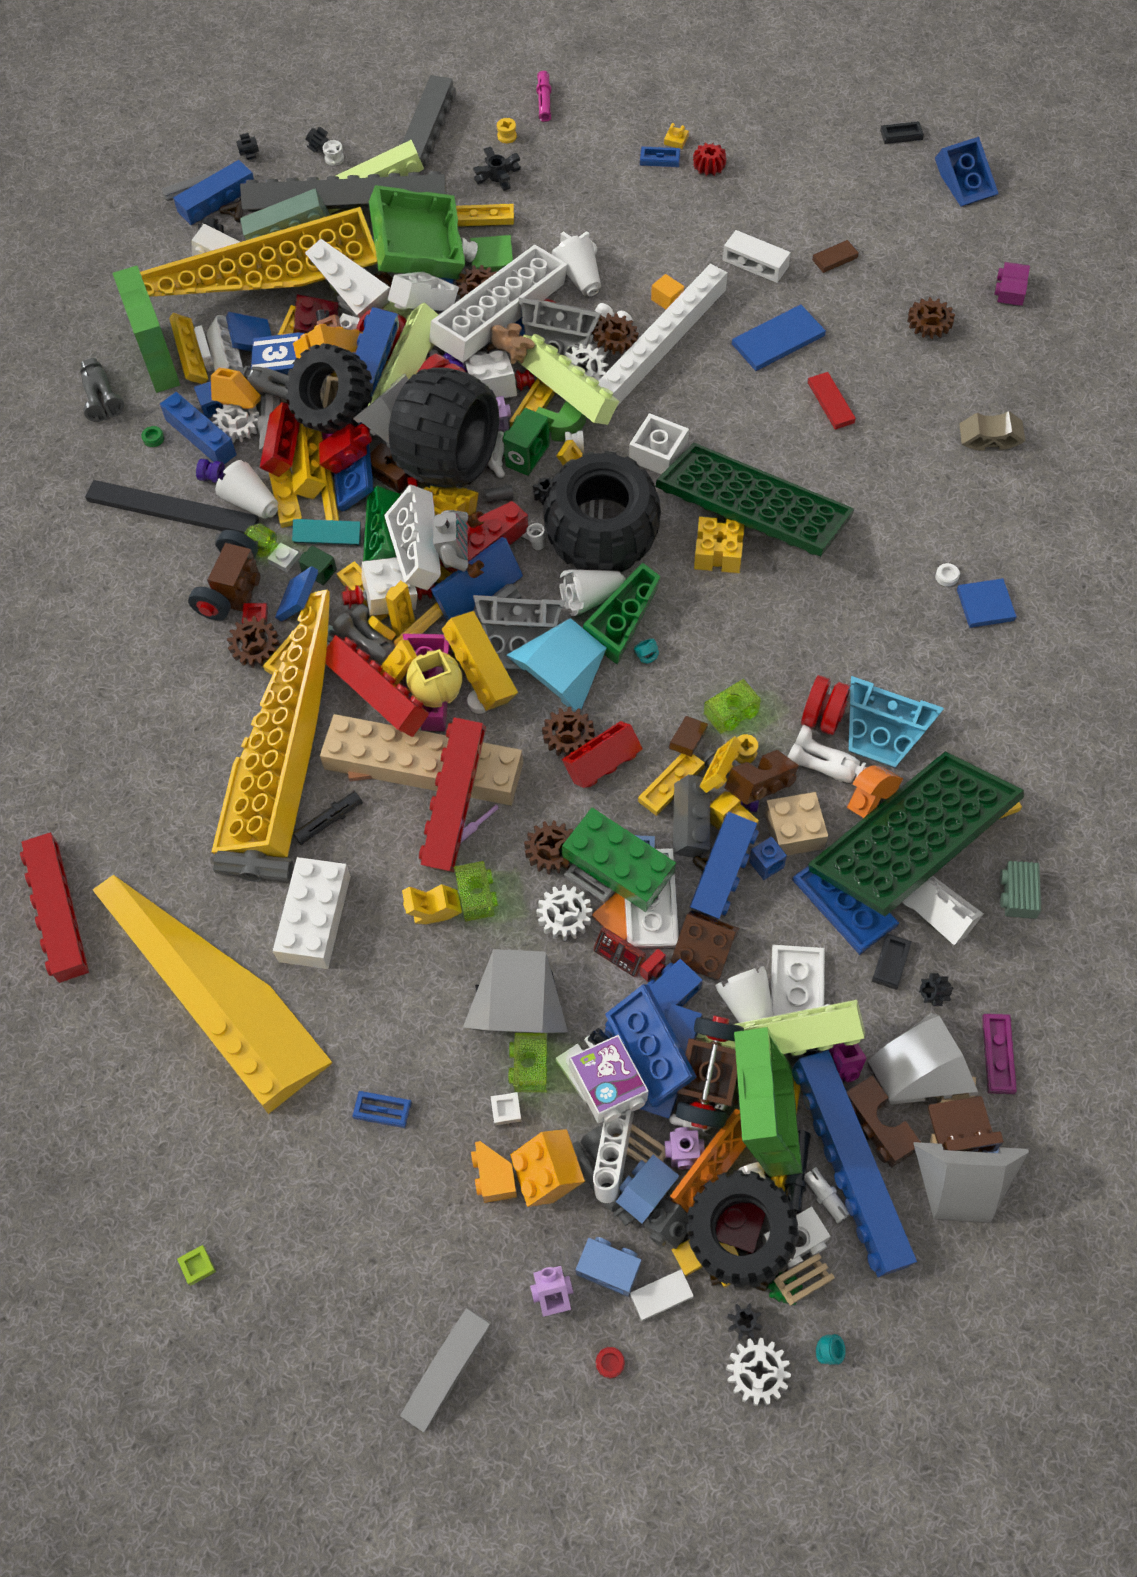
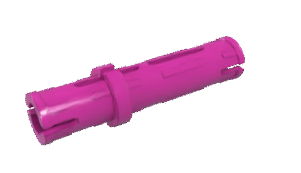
[536,71,551,122]

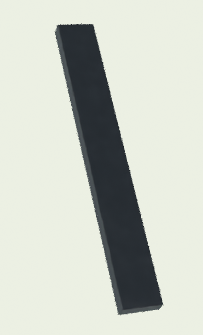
[85,480,259,538]

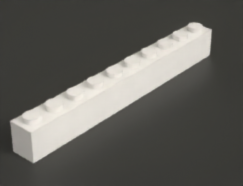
[598,264,727,406]

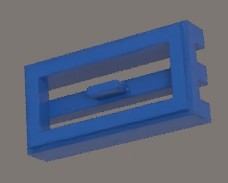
[640,147,680,167]
[352,1091,412,1128]

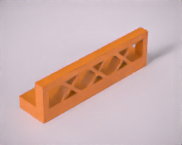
[670,1109,746,1213]

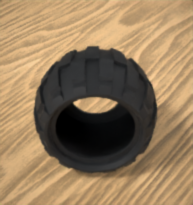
[389,368,499,488]
[543,451,661,572]

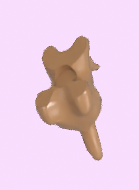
[487,323,535,364]

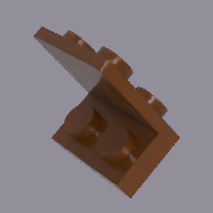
[671,910,740,980]
[928,1096,1004,1153]

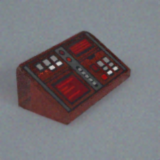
[594,927,646,977]

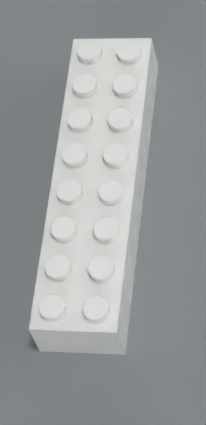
[429,245,568,362]

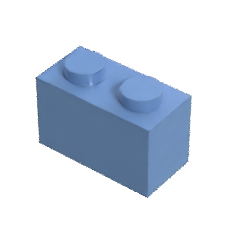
[616,1154,679,1223]
[576,1237,641,1297]

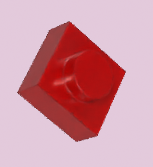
[242,603,268,624]
[640,949,666,982]

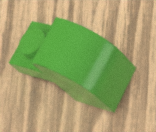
[536,401,586,441]

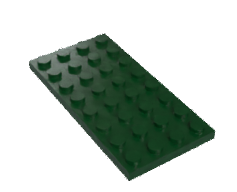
[655,442,854,557]
[808,751,1024,917]

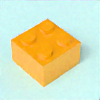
[510,1129,585,1207]

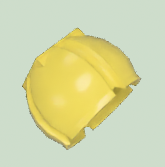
[407,649,462,707]

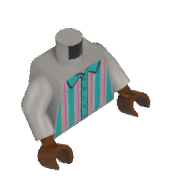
[433,510,484,578]

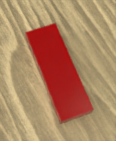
[808,372,856,430]

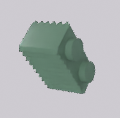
[1000,861,1041,919]

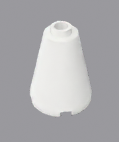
[553,235,601,296]
[215,460,278,519]
[560,570,626,616]
[715,966,774,1023]

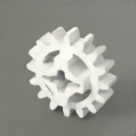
[565,344,608,381]
[213,404,260,443]
[537,885,592,941]
[726,1338,791,1406]

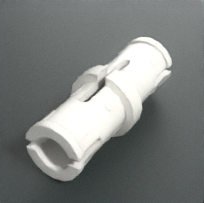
[805,1167,849,1224]

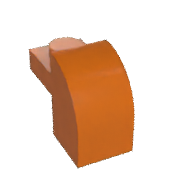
[847,765,903,818]

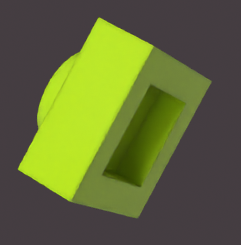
[177,1245,216,1286]

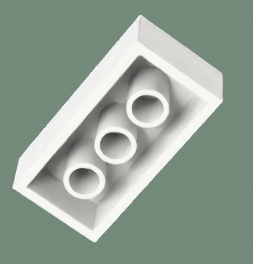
[273,857,351,969]

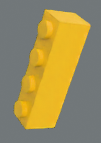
[291,423,327,499]
[442,611,518,711]

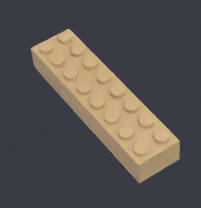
[320,714,523,806]

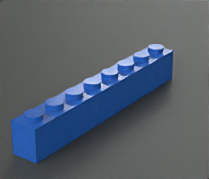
[792,1050,917,1278]

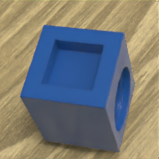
[749,837,787,880]

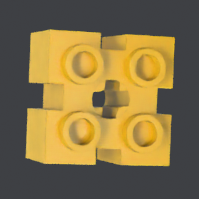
[424,486,479,515]
[694,516,744,573]

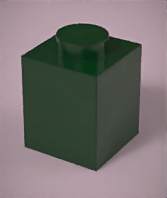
[298,545,337,586]

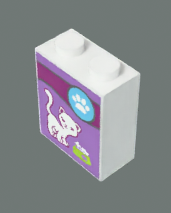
[569,1035,649,1124]

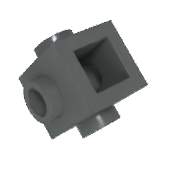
[643,1198,689,1249]

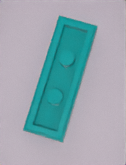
[292,519,361,545]

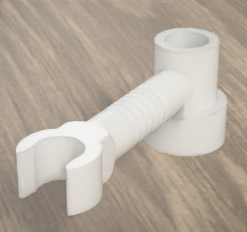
[521,523,546,550]

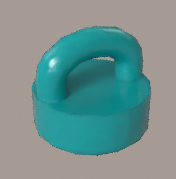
[634,638,659,664]
[816,1334,845,1365]

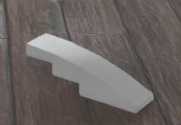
[400,1307,492,1432]

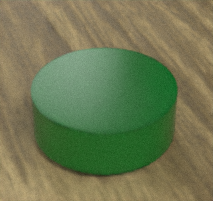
[141,426,164,447]

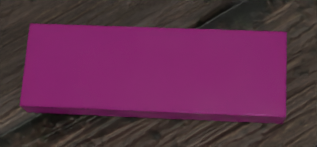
[982,1014,1017,1094]

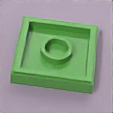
[470,235,513,272]

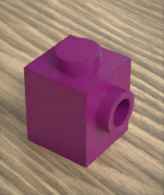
[828,1043,867,1082]

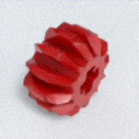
[693,142,727,176]

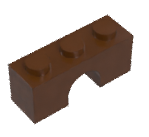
[724,750,799,805]
[847,1075,921,1168]

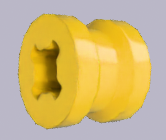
[497,118,517,144]
[735,734,758,764]

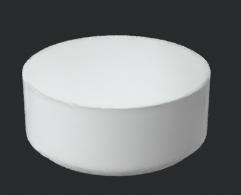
[935,563,960,587]
[467,690,488,714]

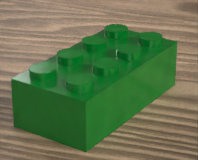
[562,808,676,912]

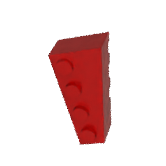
[439,501,528,574]

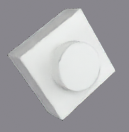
[267,543,300,573]
[491,1092,521,1126]

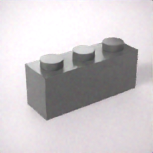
[673,774,710,858]

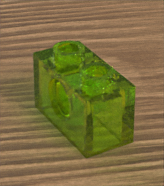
[703,678,761,734]
[454,861,498,922]
[508,1033,548,1092]

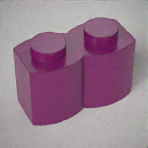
[994,262,1030,306]

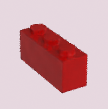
[260,402,300,477]
[562,721,643,788]

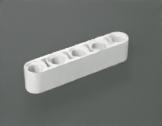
[207,315,243,405]
[593,1109,634,1203]

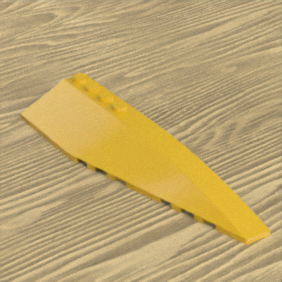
[140,207,377,297]
[211,589,330,858]
[93,875,332,1114]

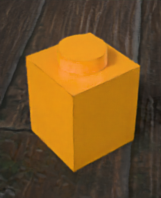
[651,274,684,310]

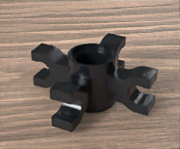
[473,146,521,191]

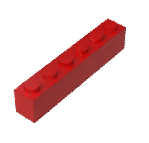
[325,635,430,737]
[419,717,486,872]
[20,832,89,983]

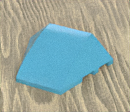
[506,618,606,712]
[849,676,944,768]

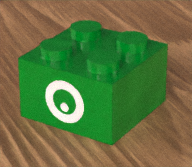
[502,408,550,476]

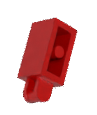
[319,423,371,474]

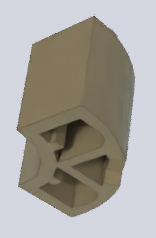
[959,411,1025,451]

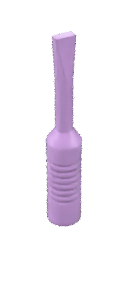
[461,805,499,843]

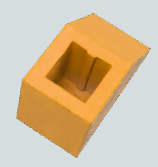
[211,367,261,409]
[471,1141,517,1203]

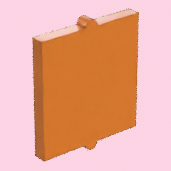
[592,893,627,944]

